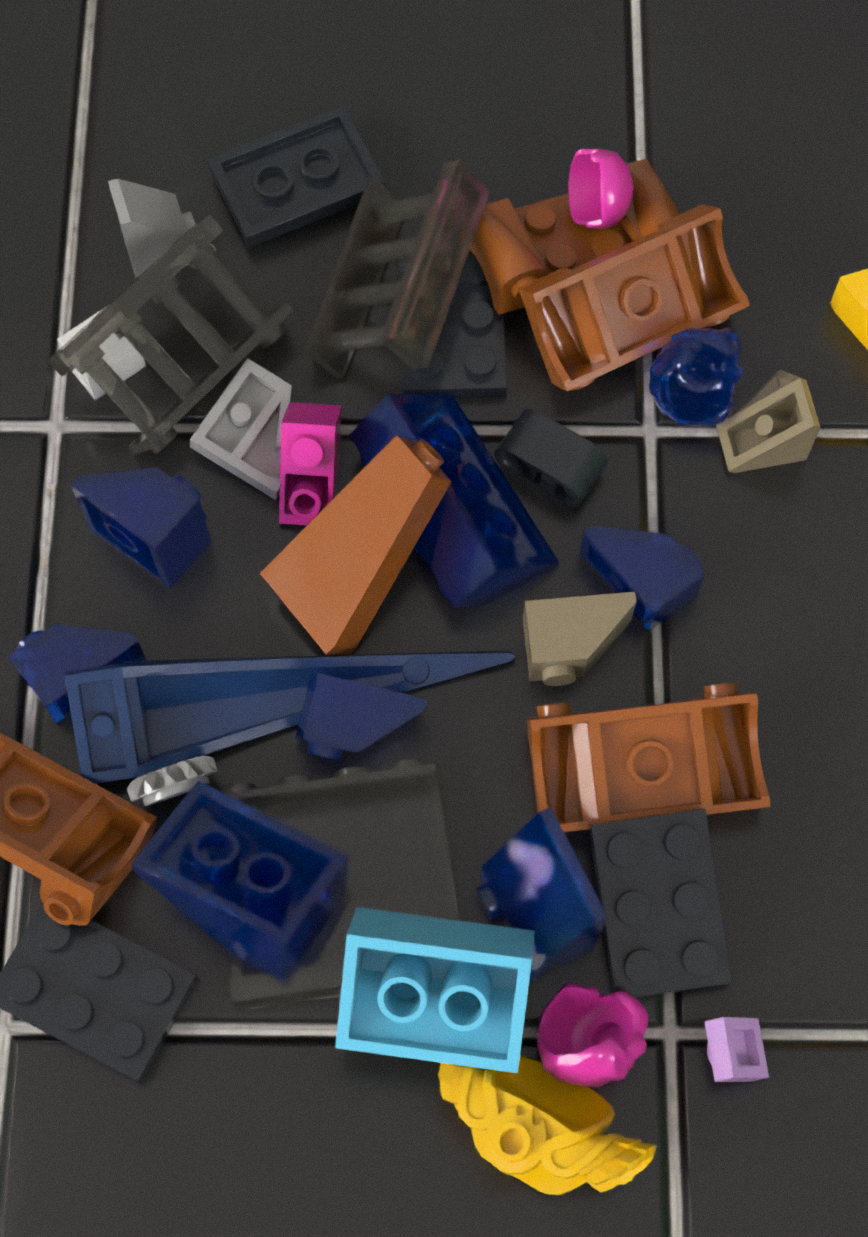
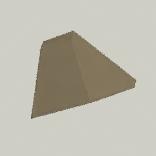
[716,369,820,473]

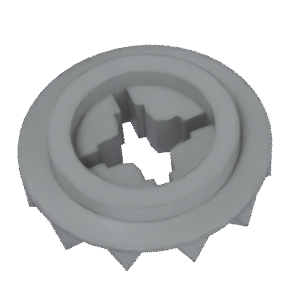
[127,755,218,806]

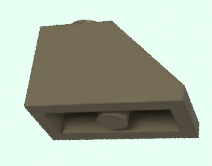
[523,592,636,686]

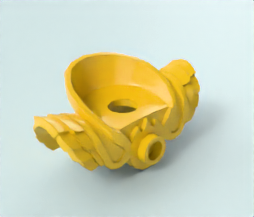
[438,1055,657,1195]

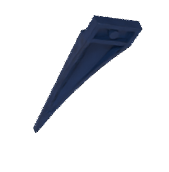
[65,651,516,784]

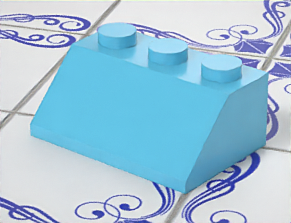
[335,907,535,1073]

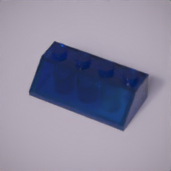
[349,394,560,608]

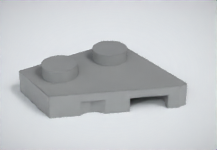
[190,358,292,500]

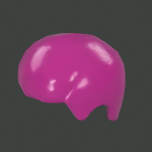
[568,149,634,229]

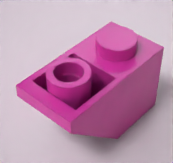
[279,402,342,525]

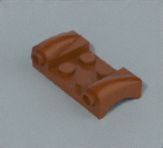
[458,158,681,315]
[518,204,750,391]
[526,682,771,835]
[0,733,157,926]

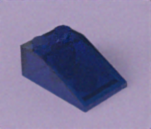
[132,781,348,982]
[475,807,607,982]

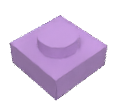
[704,1017,769,1082]

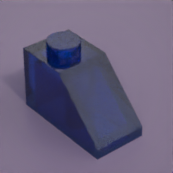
[580,526,705,632]
[8,624,146,723]
[295,673,427,760]

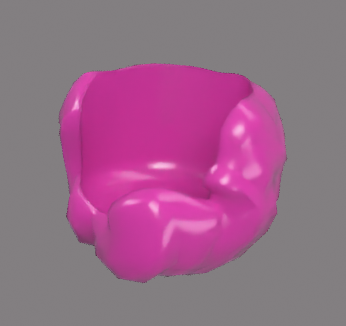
[537,982,648,1087]

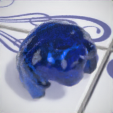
[649,328,743,426]

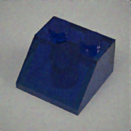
[70,467,211,588]

